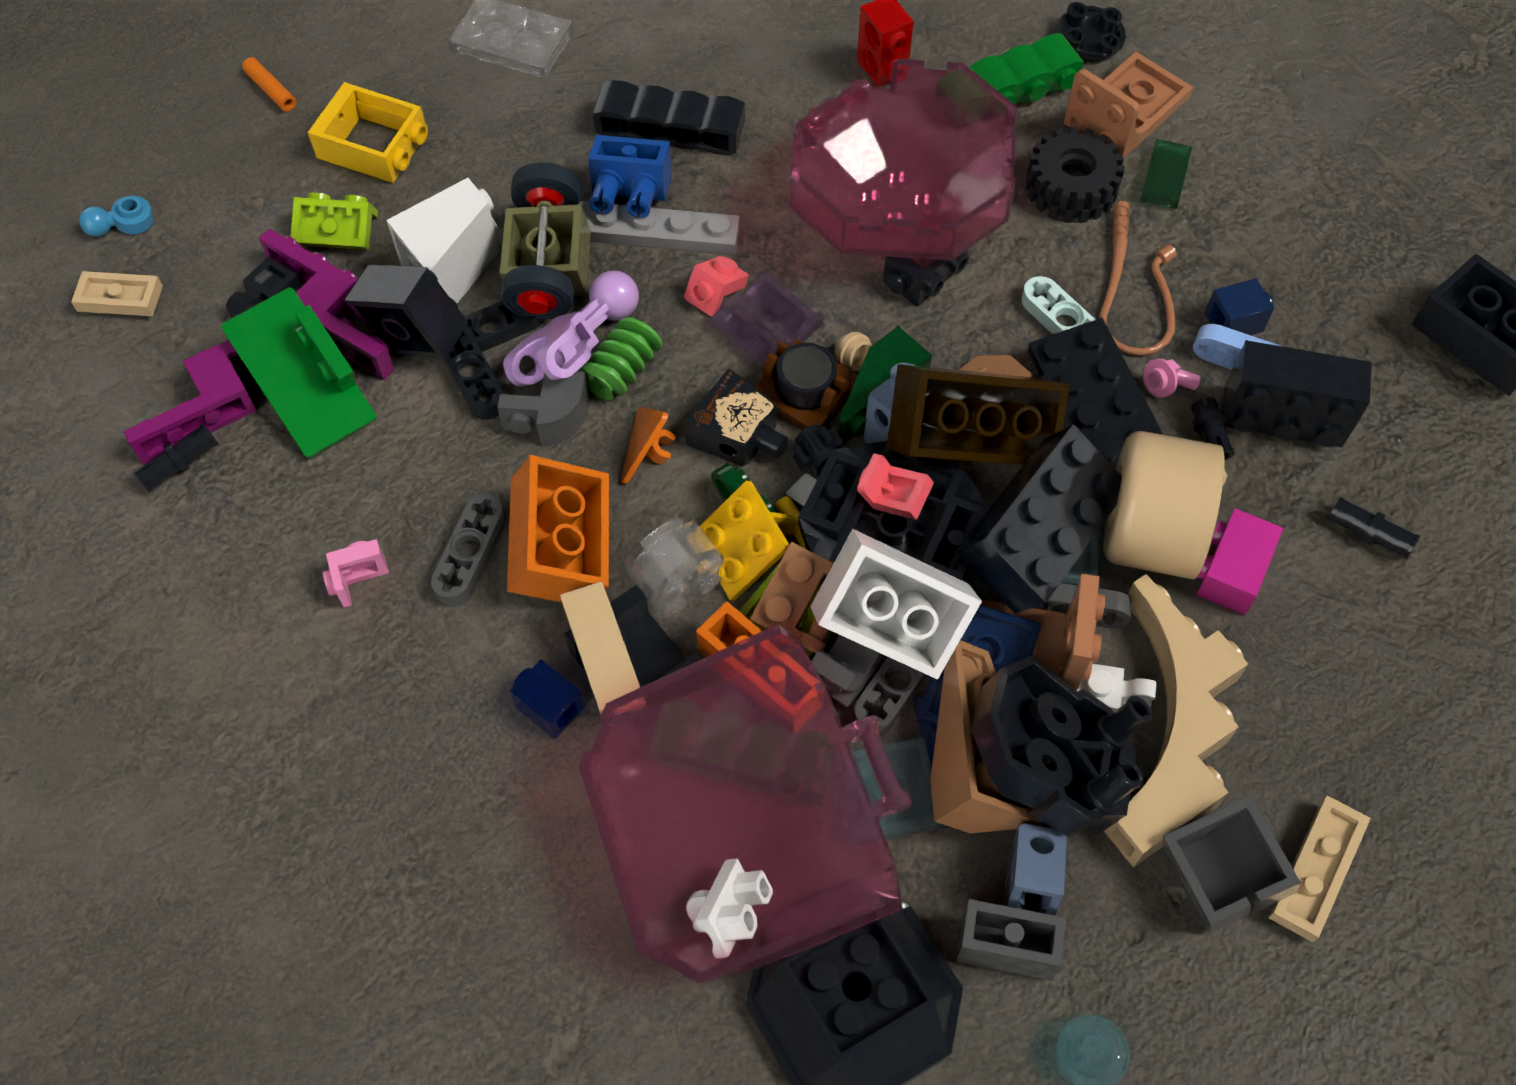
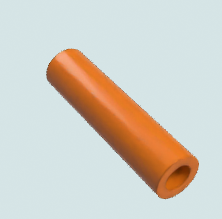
[242,57,297,112]

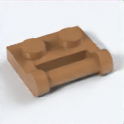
[750,542,834,655]

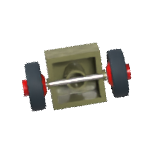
[500,162,591,320]

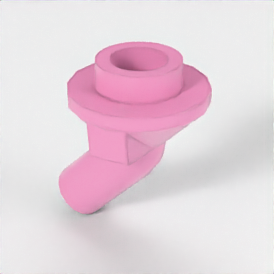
[1143,358,1201,398]

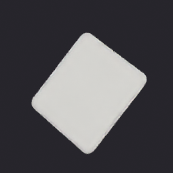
[786,473,817,506]

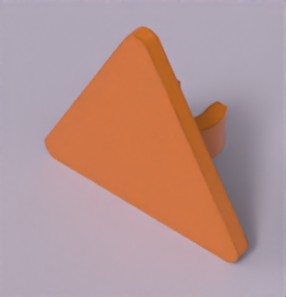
[620,407,675,485]

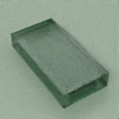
[1140,139,1192,209]

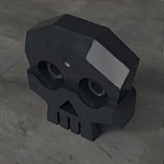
[971,655,1152,836]

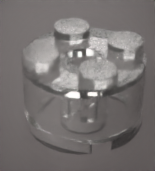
[624,516,724,617]

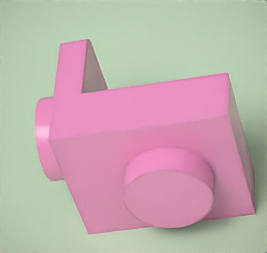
[323,539,389,608]

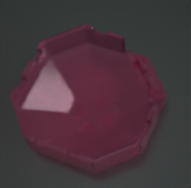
[790,59,1016,261]

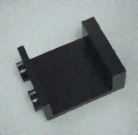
[564,585,701,728]

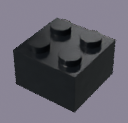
[345,265,468,359]

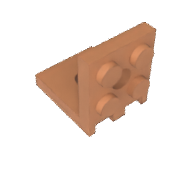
[980,573,1105,691]

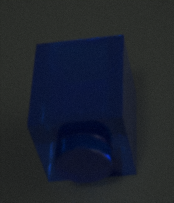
[510,659,585,740]

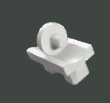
[686,858,773,958]

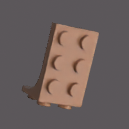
[1064,52,1194,158]

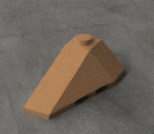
[930,640,1044,834]

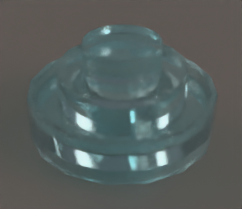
[1053,1014,1130,1085]

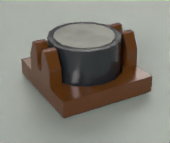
[754,338,858,430]

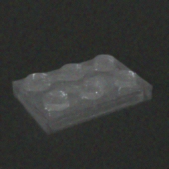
[448,0,574,79]

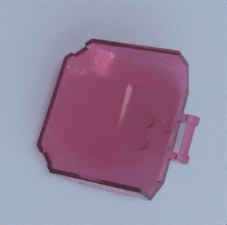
[579,625,912,984]

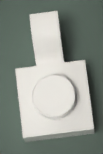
[1077,664,1156,712]

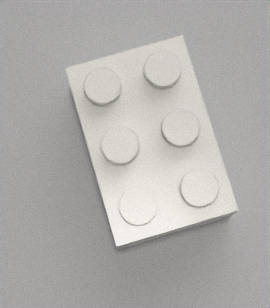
[810,529,982,679]

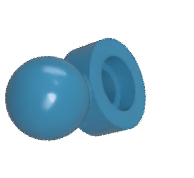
[79,196,154,237]

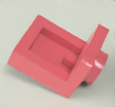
[684,256,749,316]
[857,454,934,520]

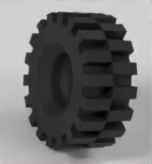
[1025,127,1125,223]

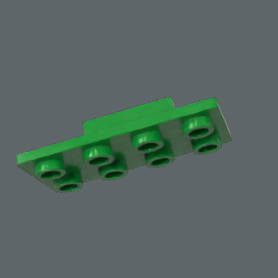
[221,288,377,459]

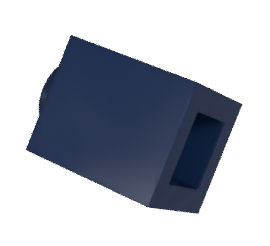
[1204,278,1274,335]

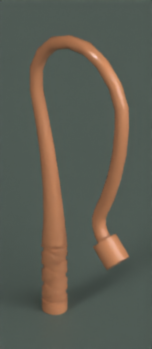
[1099,201,1177,356]

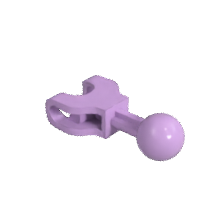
[503,270,639,387]

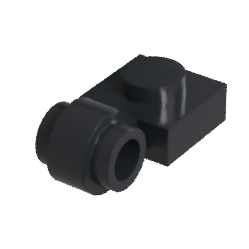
[226,256,301,319]

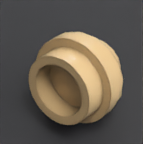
[835,332,872,371]

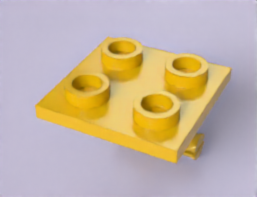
[692,480,807,601]

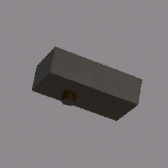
[886,364,1070,465]

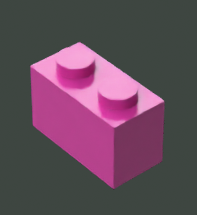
[1196,508,1284,615]

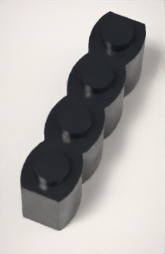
[593,80,745,155]

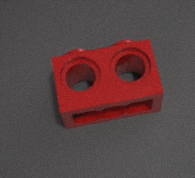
[857,0,914,87]

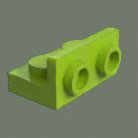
[290,193,378,250]

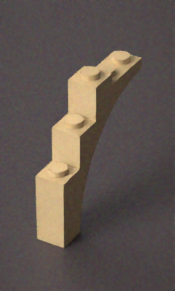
[1104,574,1248,868]

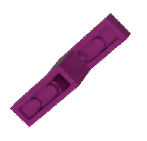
[259,229,394,380]
[123,340,256,465]

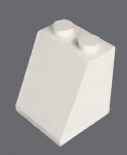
[387,178,500,303]

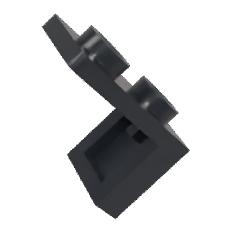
[883,234,970,306]

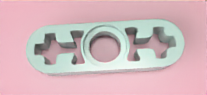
[1022,276,1096,334]

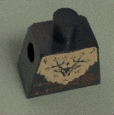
[684,368,788,466]

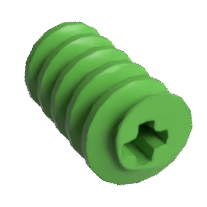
[579,317,663,402]

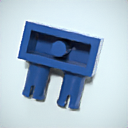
[588,135,672,218]

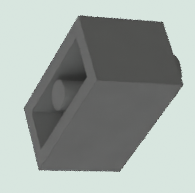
[956,899,1066,980]

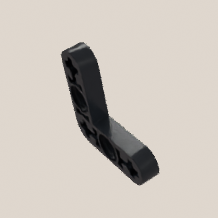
[442,301,544,420]

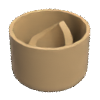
[1103,431,1225,580]

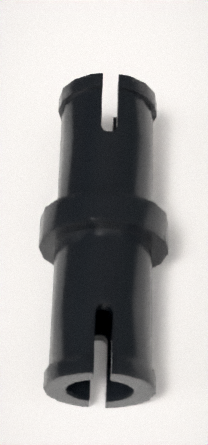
[133,423,219,492]
[1328,497,1420,559]

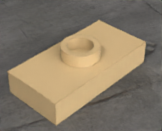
[71,271,163,316]

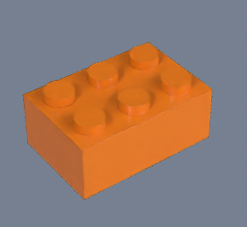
[507,455,609,602]

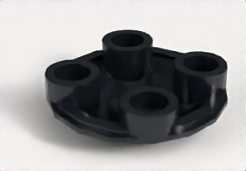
[1057,2,1126,59]

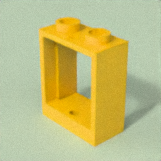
[307,82,428,183]

